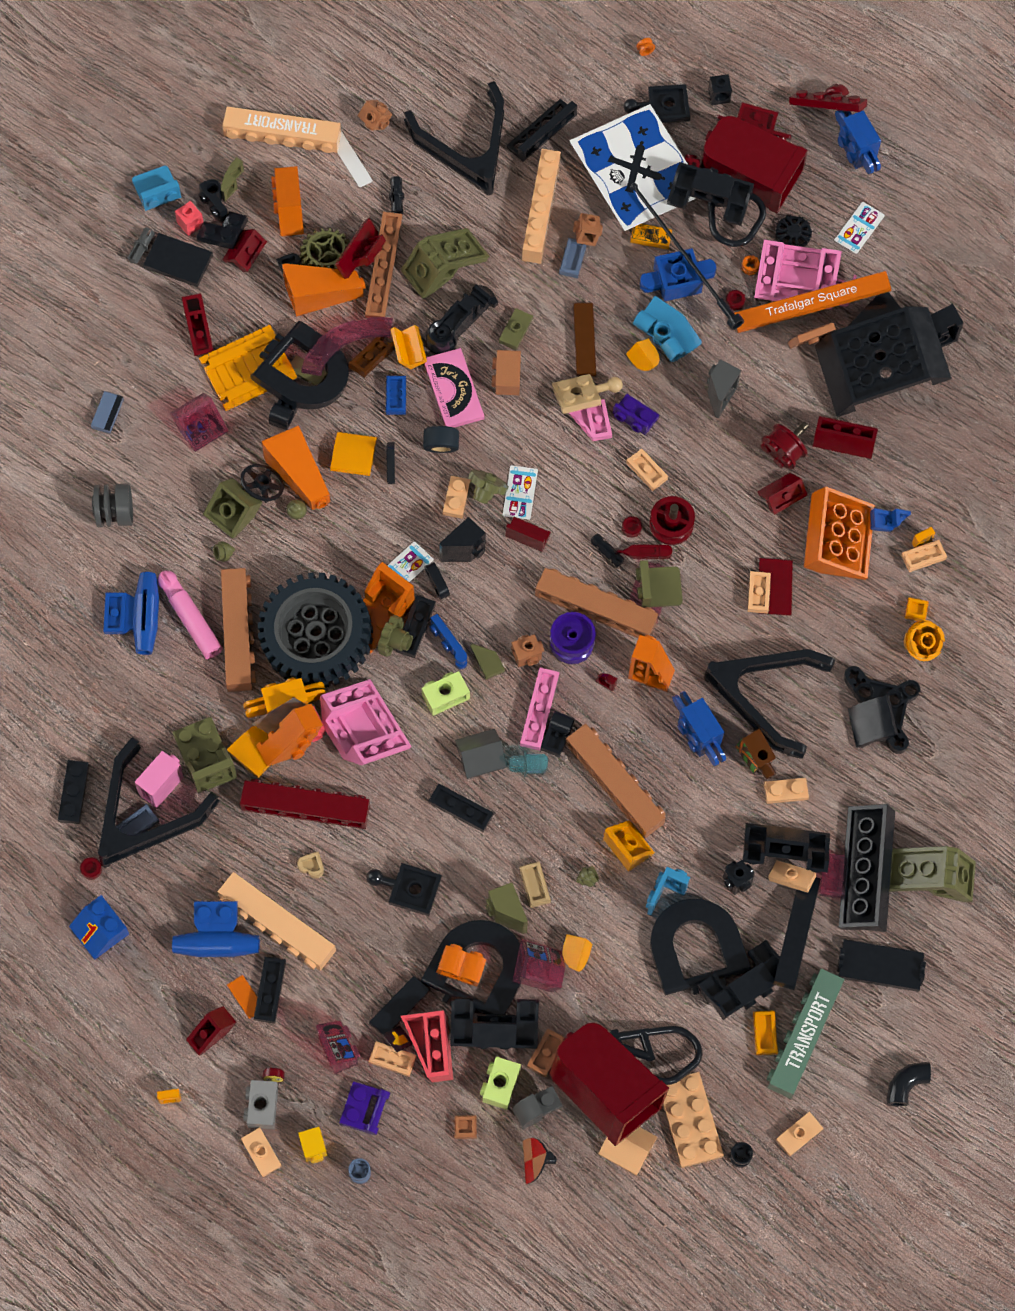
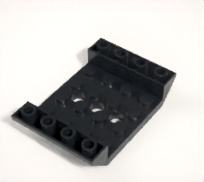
[815,306,952,417]

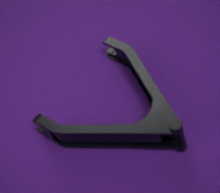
[403,81,504,195]
[704,649,835,759]
[98,737,220,868]

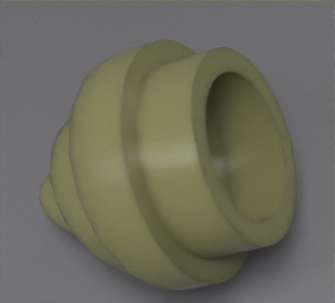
[286,500,307,520]
[213,541,235,562]
[576,866,599,887]

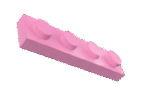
[520,668,560,751]

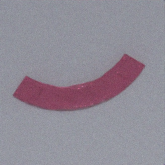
[301,317,393,376]

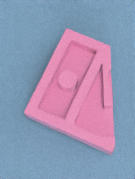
[569,399,612,441]

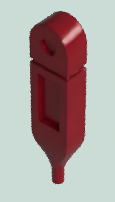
[617,545,673,559]

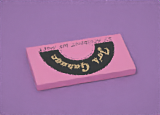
[424,348,484,428]

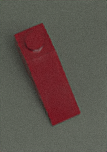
[181,293,214,356]

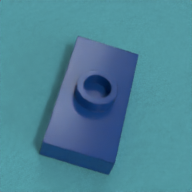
[386,376,406,415]

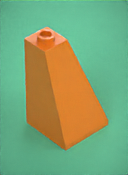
[282,264,366,317]
[261,425,330,510]

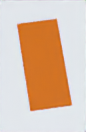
[227,975,257,1019]

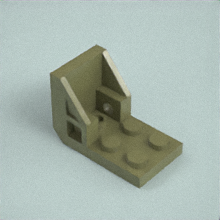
[401,228,489,299]
[172,717,237,794]
[889,846,976,902]

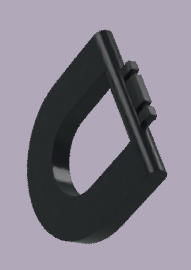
[250,321,349,409]
[650,899,751,996]
[421,920,526,1014]

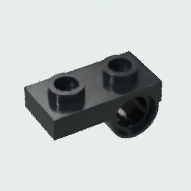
[198,179,228,222]
[269,399,298,430]
[540,711,575,758]

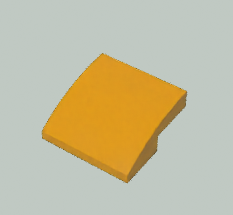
[330,432,377,476]
[227,726,274,778]

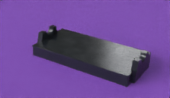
[837,939,926,992]

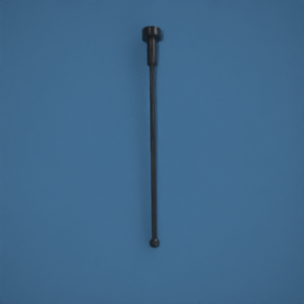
[630,183,744,330]

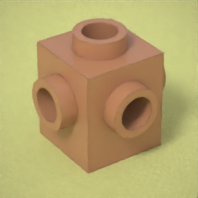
[357,100,393,131]
[573,213,603,246]
[511,634,544,668]

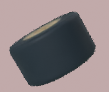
[423,426,459,453]

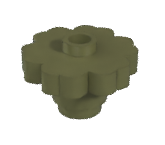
[468,469,509,504]
[377,615,413,657]

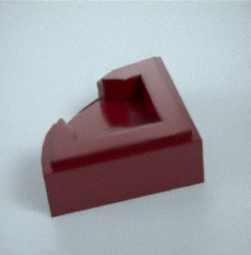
[595,673,618,691]

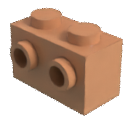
[492,350,521,396]

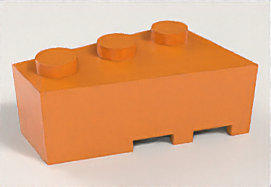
[271,166,304,236]
[628,635,675,692]
[256,704,323,766]

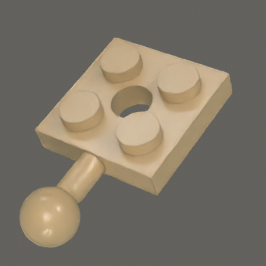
[552,374,623,414]

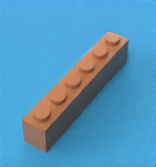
[221,568,256,692]
[535,568,658,638]
[566,724,666,838]

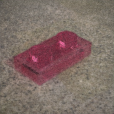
[820,854,845,898]

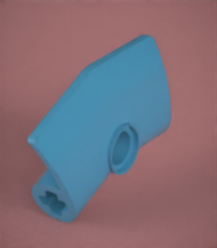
[633,296,702,362]

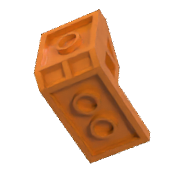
[363,562,415,654]

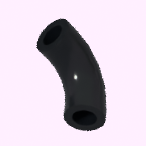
[887,1062,931,1107]

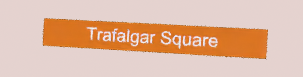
[734,271,891,333]

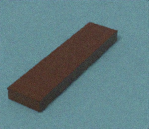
[573,303,596,377]

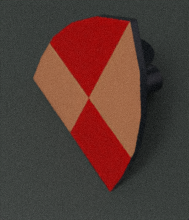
[523,1138,557,1185]

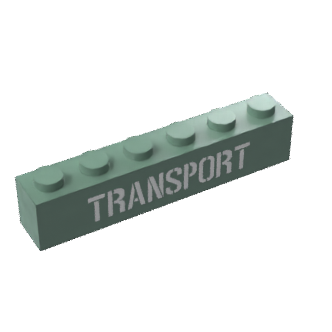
[766,968,845,1099]

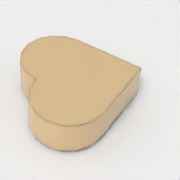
[297,851,324,878]

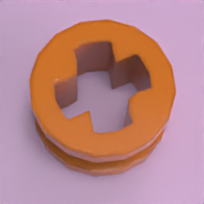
[636,38,655,56]
[741,255,760,275]

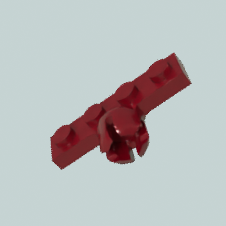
[789,84,867,112]

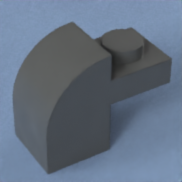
[513,1086,562,1130]

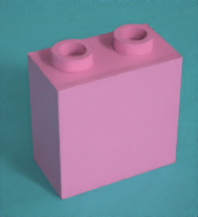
[135,751,184,809]

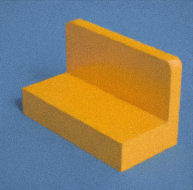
[391,325,427,370]

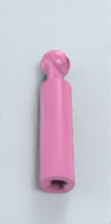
[157,570,223,660]

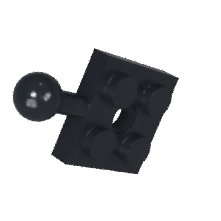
[623,84,690,123]
[366,863,442,916]

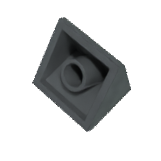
[455,729,507,779]

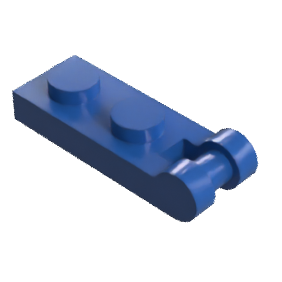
[429,614,467,669]

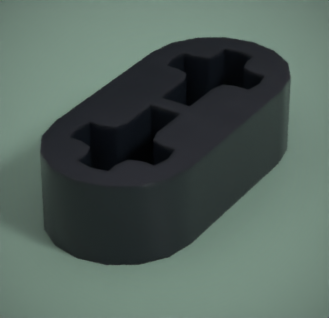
[424,562,450,600]

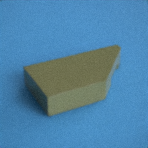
[470,644,505,680]

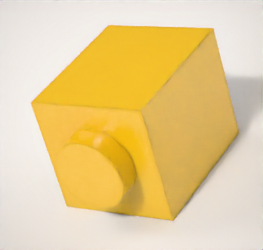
[298,1127,327,1163]

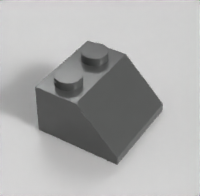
[707,359,741,419]

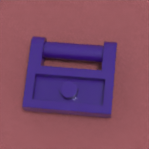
[339,1081,391,1135]

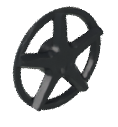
[240,464,284,503]

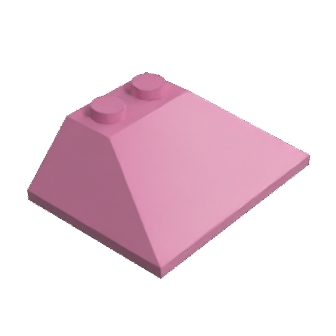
[754,240,842,310]
[320,679,412,765]

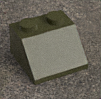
[203,478,263,539]
[485,882,528,934]

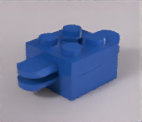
[835,110,881,174]
[640,248,716,302]
[672,691,726,766]

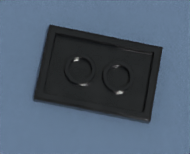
[143,233,213,287]

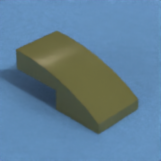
[221,157,244,202]

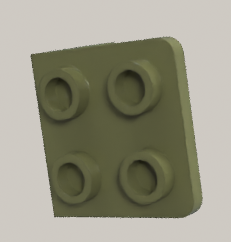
[635,560,683,608]

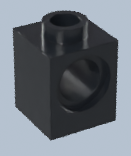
[708,74,732,105]

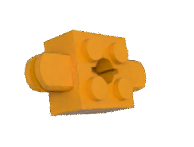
[243,678,326,718]

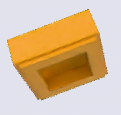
[912,527,936,548]
[905,597,929,621]
[157,1089,181,1104]

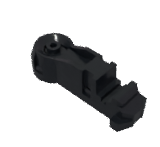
[426,284,498,355]

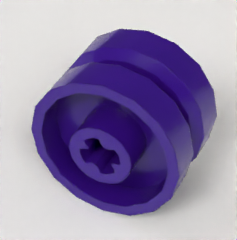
[550,612,596,664]

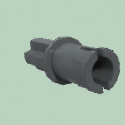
[128,227,155,264]

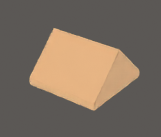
[598,1127,658,1176]

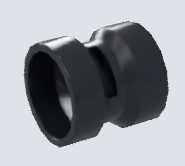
[729,1142,753,1168]

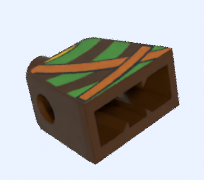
[735,728,777,780]

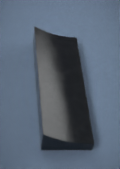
[839,804,895,932]

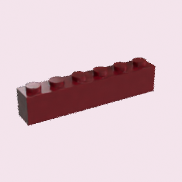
[240,779,370,829]

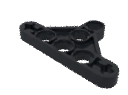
[844,666,920,754]

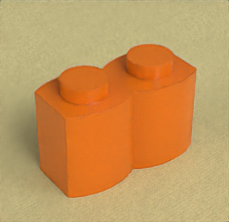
[436,944,487,987]

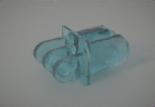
[509,751,548,777]

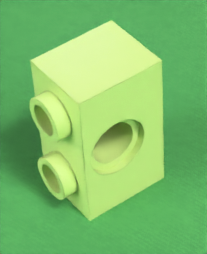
[422,671,470,716]
[480,1057,521,1110]

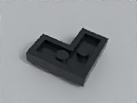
[196,212,248,249]

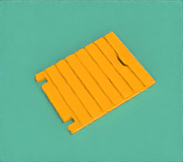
[199,325,297,411]

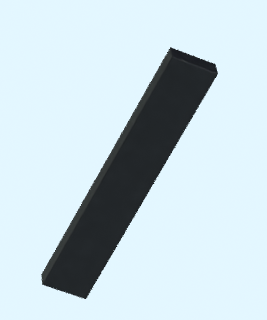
[773,877,821,990]

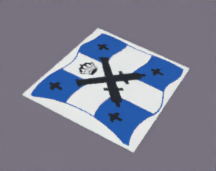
[569,104,696,231]

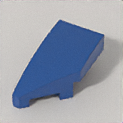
[870,508,911,532]

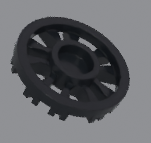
[775,215,812,247]

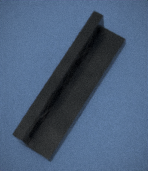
[507,98,577,162]

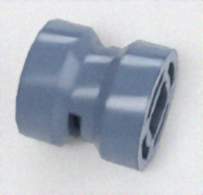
[348,1158,371,1184]

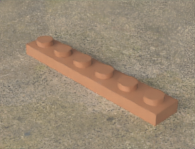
[365,212,403,321]

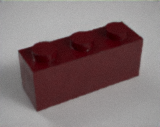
[812,416,878,459]

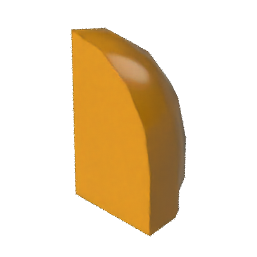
[626,338,660,371]
[562,934,593,972]

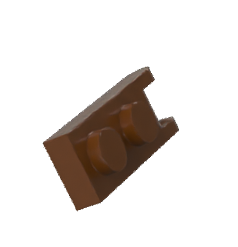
[349,333,395,378]

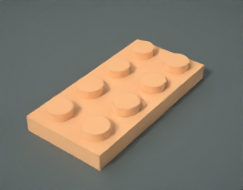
[663,1072,724,1168]

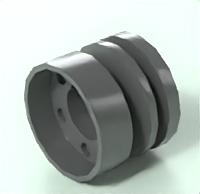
[92,483,133,528]

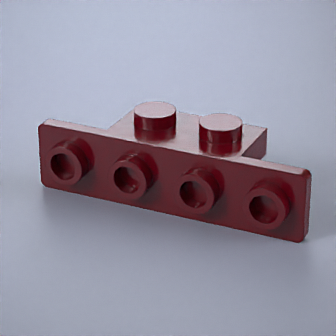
[716,102,792,140]
[335,218,386,279]

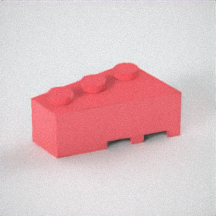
[401,1010,453,1082]

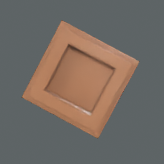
[455,1115,477,1139]

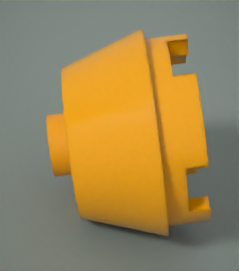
[904,620,945,661]

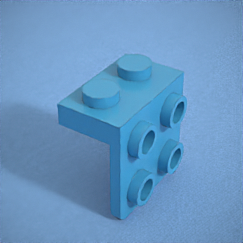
[132,166,181,211]
[645,867,690,916]

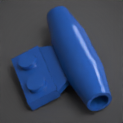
[103,572,159,655]
[172,901,260,957]

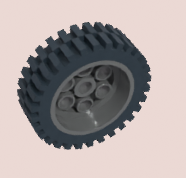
[258,572,373,688]

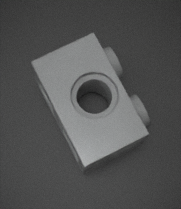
[243,1080,278,1130]

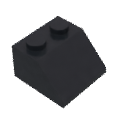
[439,517,486,562]

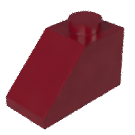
[186,1006,237,1056]

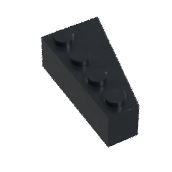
[878,304,964,360]

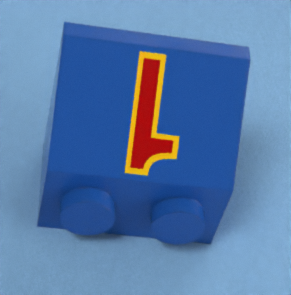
[69,895,129,960]

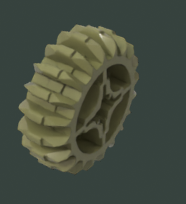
[300,228,350,269]

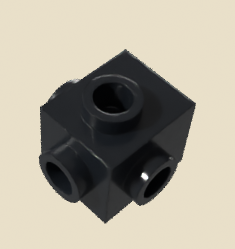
[723,860,754,895]

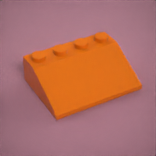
[804,486,875,580]

